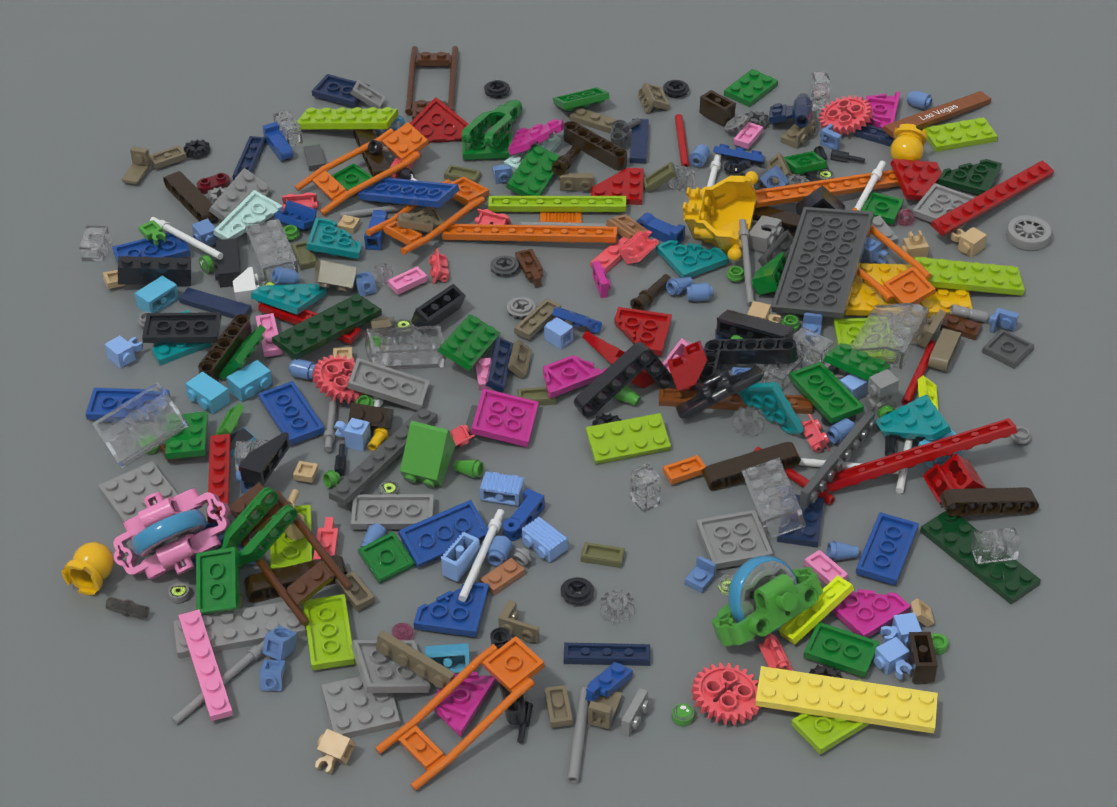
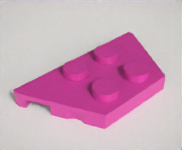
[866,92,900,129]
[542,355,607,399]
[433,672,497,736]

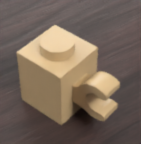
[950,227,987,258]
[900,230,929,263]
[747,301,781,323]
[315,729,356,774]

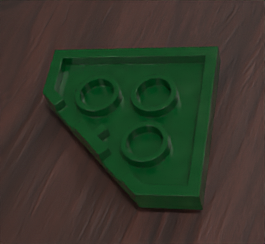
[938,159,1002,195]

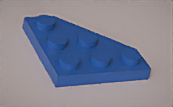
[413,582,489,637]

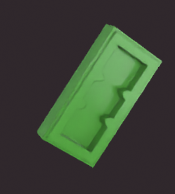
[215,403,245,435]

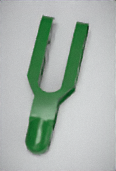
[461,100,522,147]
[221,487,297,569]

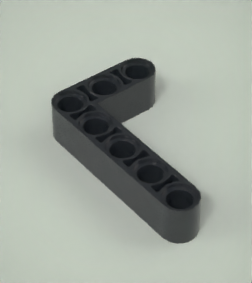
[700,338,799,390]
[574,342,674,417]

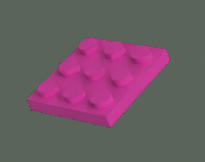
[471,388,539,447]

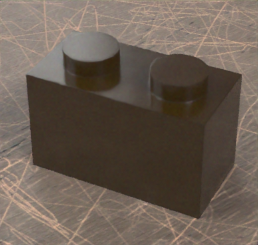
[699,90,736,126]
[348,403,394,428]
[906,632,938,683]

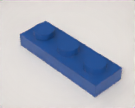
[713,144,766,163]

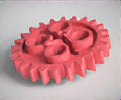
[819,95,873,135]
[312,354,369,404]
[691,662,761,725]

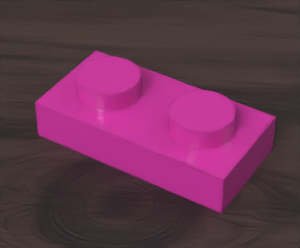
[592,261,611,298]

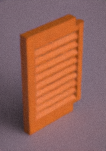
[540,212,582,223]

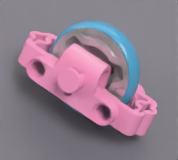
[113,488,231,580]

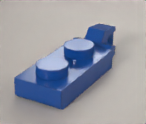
[552,306,602,333]
[585,662,633,702]

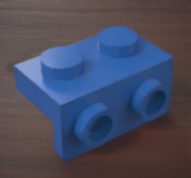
[274,200,317,230]

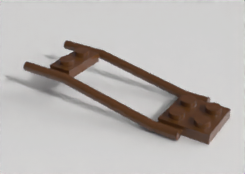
[405,46,458,120]
[229,482,353,626]

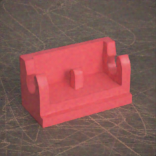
[618,231,659,265]

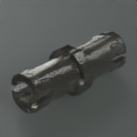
[106,597,149,619]

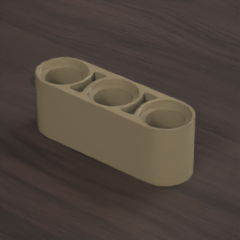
[928,328,962,372]

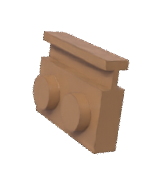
[606,214,649,239]

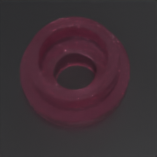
[897,209,915,226]
[391,623,413,640]

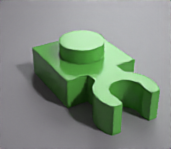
[138,220,167,246]

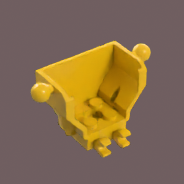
[682,171,758,261]

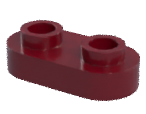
[197,173,230,194]

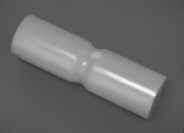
[949,304,988,323]

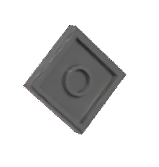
[982,329,1034,369]

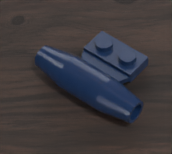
[769,93,813,127]

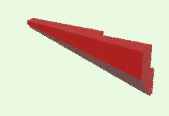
[582,330,655,388]

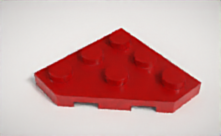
[410,97,468,143]
[890,159,942,201]
[591,167,644,205]
[614,307,672,356]

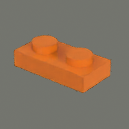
[662,455,706,485]

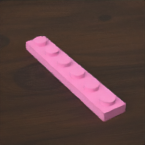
[178,610,233,721]

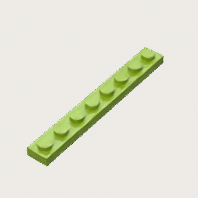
[488,196,626,213]

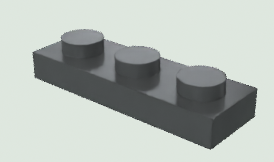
[758,230,794,267]

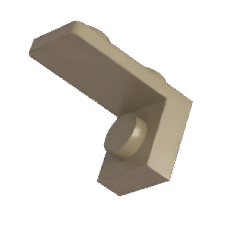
[122,146,151,185]
[498,600,540,644]
[588,691,622,730]

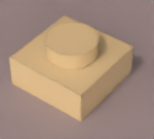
[337,215,361,234]
[103,270,125,289]
[333,347,353,360]
[293,461,319,483]
[911,598,934,627]

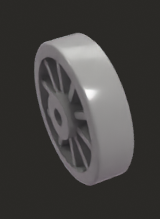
[1006,215,1052,251]

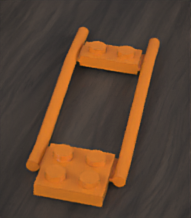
[294,122,429,216]
[366,176,490,255]
[852,208,936,310]
[375,636,545,791]

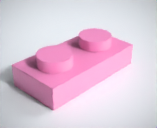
[733,122,763,149]
[387,266,428,295]
[475,358,491,390]
[804,550,848,585]

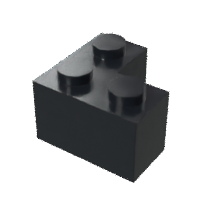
[796,185,845,215]

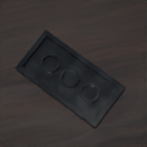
[142,312,222,343]

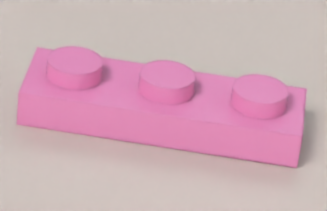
[255,313,282,357]

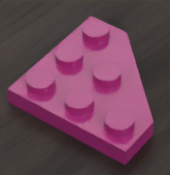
[508,119,565,155]
[831,589,911,638]

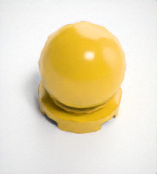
[890,124,928,161]
[61,542,114,595]

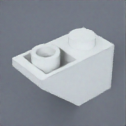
[233,267,259,305]

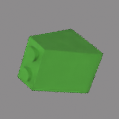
[400,421,456,488]

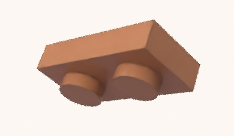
[480,558,525,595]

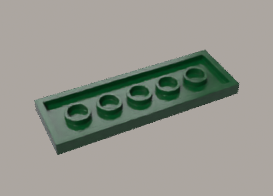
[272,293,382,360]
[920,511,1041,604]

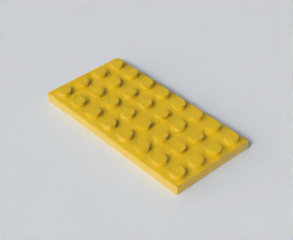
[845,263,973,318]

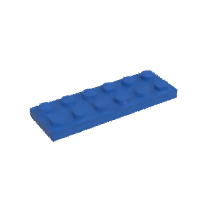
[358,178,459,208]

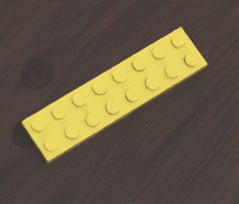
[755,666,938,734]

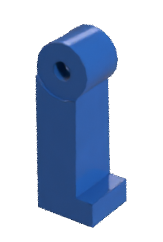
[262,122,293,161]
[364,210,388,251]
[636,213,685,244]
[502,488,545,541]

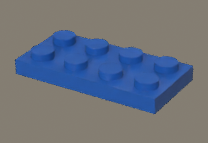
[112,230,191,263]
[258,381,325,445]
[86,388,170,422]
[398,500,488,568]
[855,512,919,586]

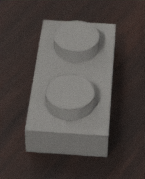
[350,80,385,109]
[621,688,650,737]

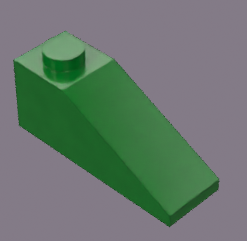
[752,252,787,295]

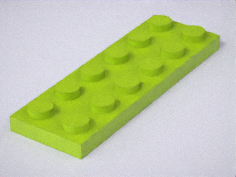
[295,107,399,129]
[914,257,1025,296]

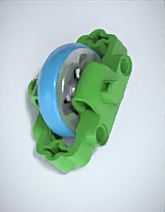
[712,555,823,646]

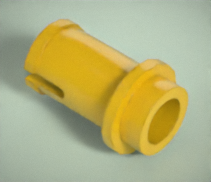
[367,427,388,452]

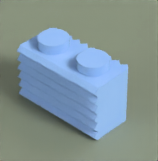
[479,471,524,506]
[522,516,568,562]
[441,532,480,582]

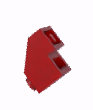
[668,341,707,391]
[923,453,986,505]

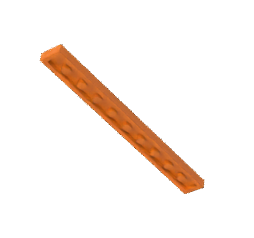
[755,170,900,208]
[442,224,618,243]

